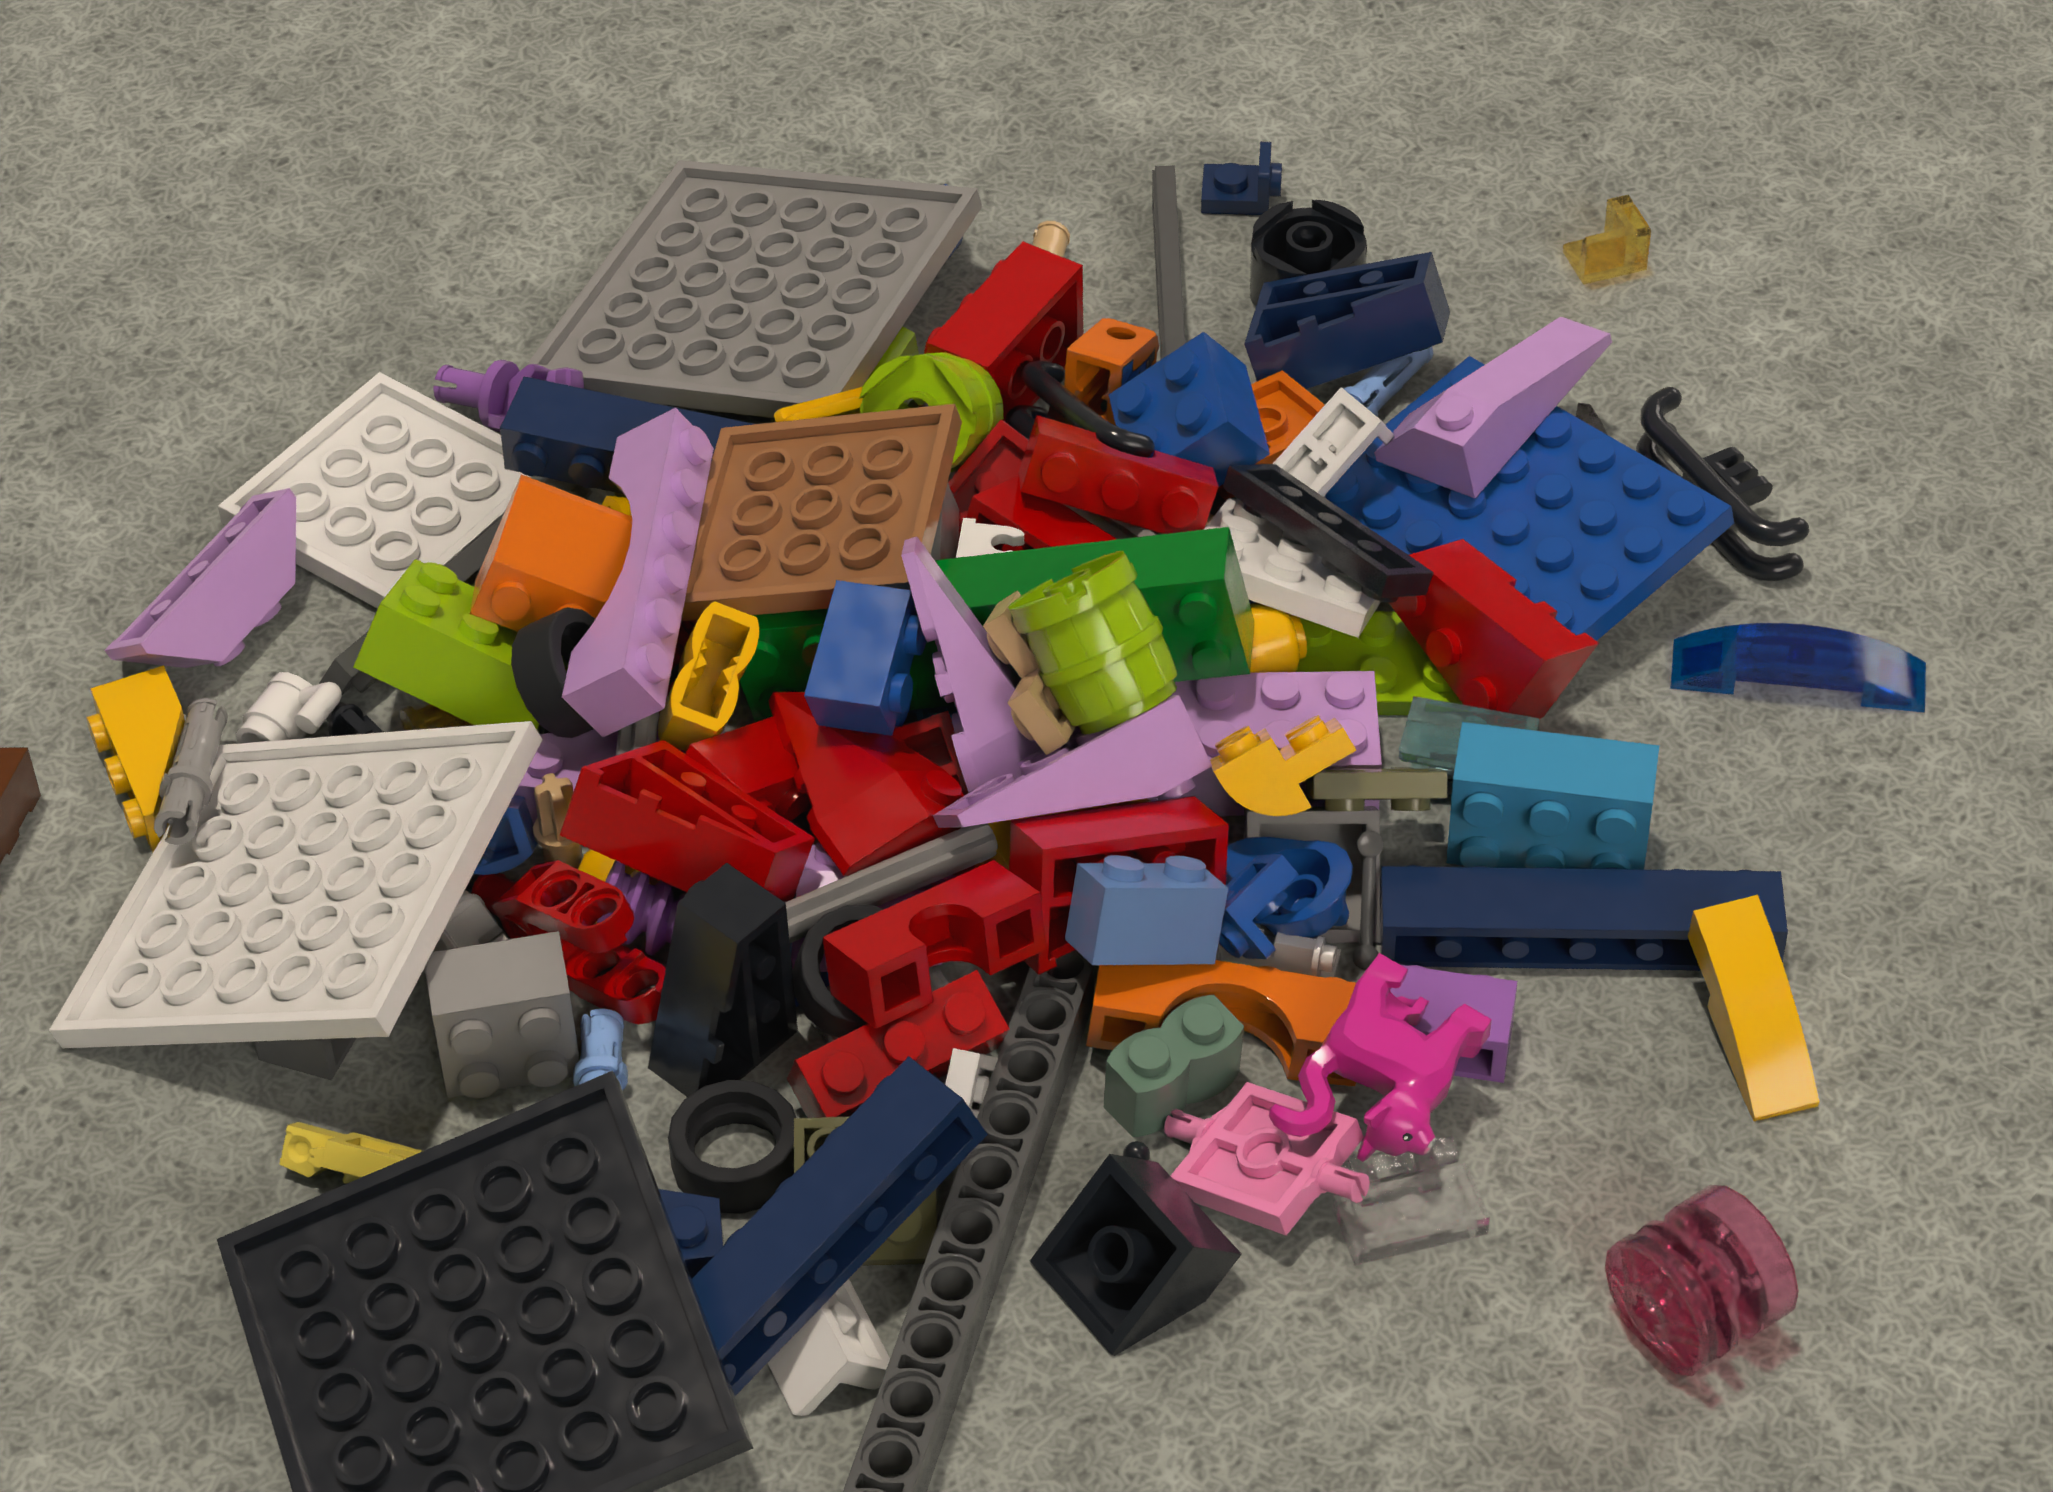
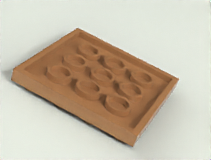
[681,404,962,622]

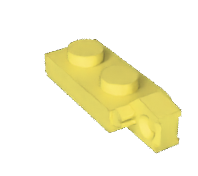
[279,1122,422,1184]

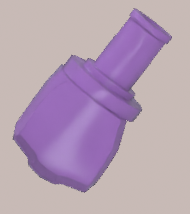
[433,360,584,432]

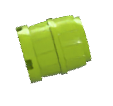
[859,352,1003,472]
[1008,551,1177,734]

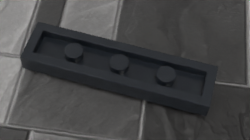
[1223,464,1434,603]

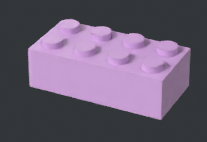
[1148,671,1382,816]

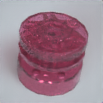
[1605,1185,1799,1376]

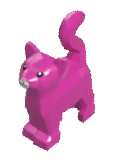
[1269,953,1492,1162]

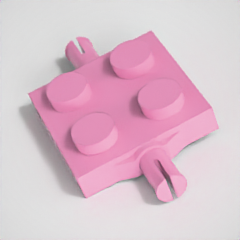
[1164,1082,1370,1236]

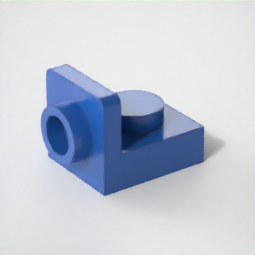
[1219,854,1299,960]

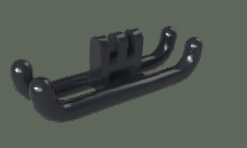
[1006,360,1155,458]
[1636,387,1809,581]

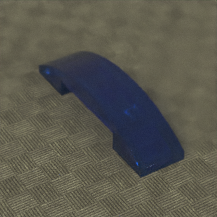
[1670,623,1926,712]

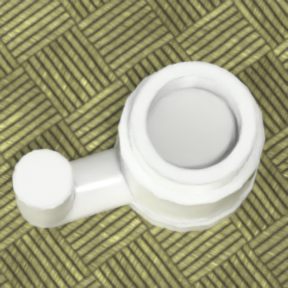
[236,672,342,743]

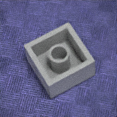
[425,931,580,1099]

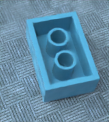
[1446,722,1660,870]

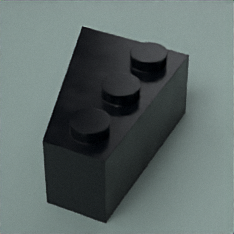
[648,863,798,1097]

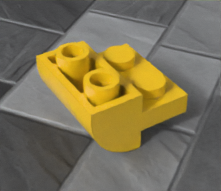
[1210,715,1356,816]

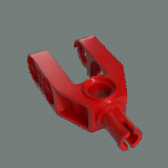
[471,860,666,1025]

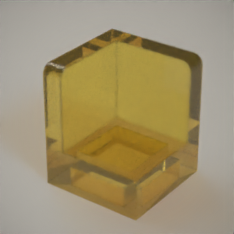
[1563,194,1651,285]

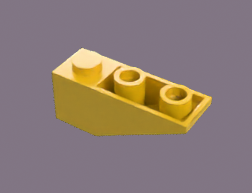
[86,665,185,853]

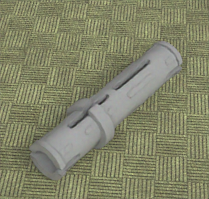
[154,698,228,845]

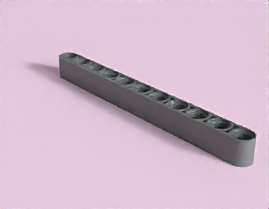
[843,950,1094,1492]

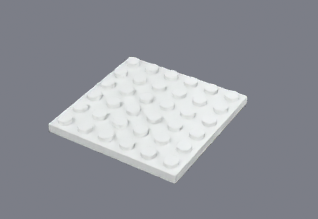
[49,721,543,1048]

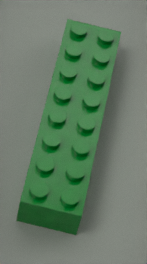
[740,527,1255,722]

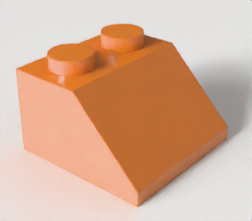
[470,474,632,632]

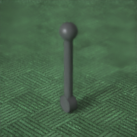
[1352,831,1384,970]

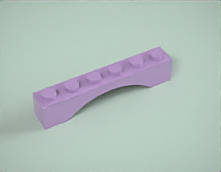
[562,407,714,737]

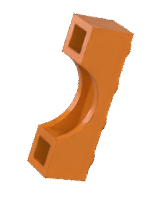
[1086,960,1356,1086]

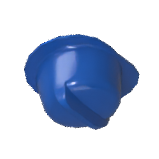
[1226,837,1353,939]

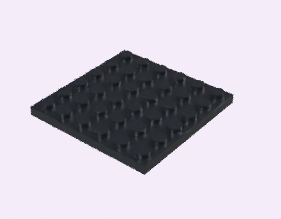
[217,1071,753,1492]

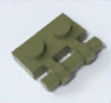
[1306,767,1447,811]

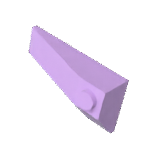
[1374,317,1612,498]
[901,537,1043,793]
[933,695,1212,828]

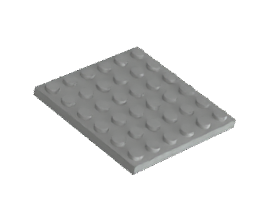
[525,160,982,418]

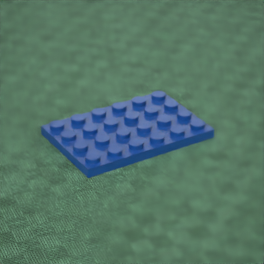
[1324,356,1734,641]

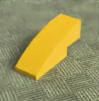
[1688,895,1820,1121]

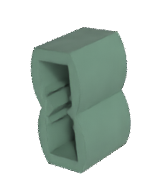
[1103,995,1244,1137]

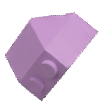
[104,488,296,668]

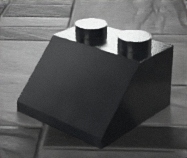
[1030,1154,1242,1356]

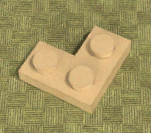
[983,590,1076,755]

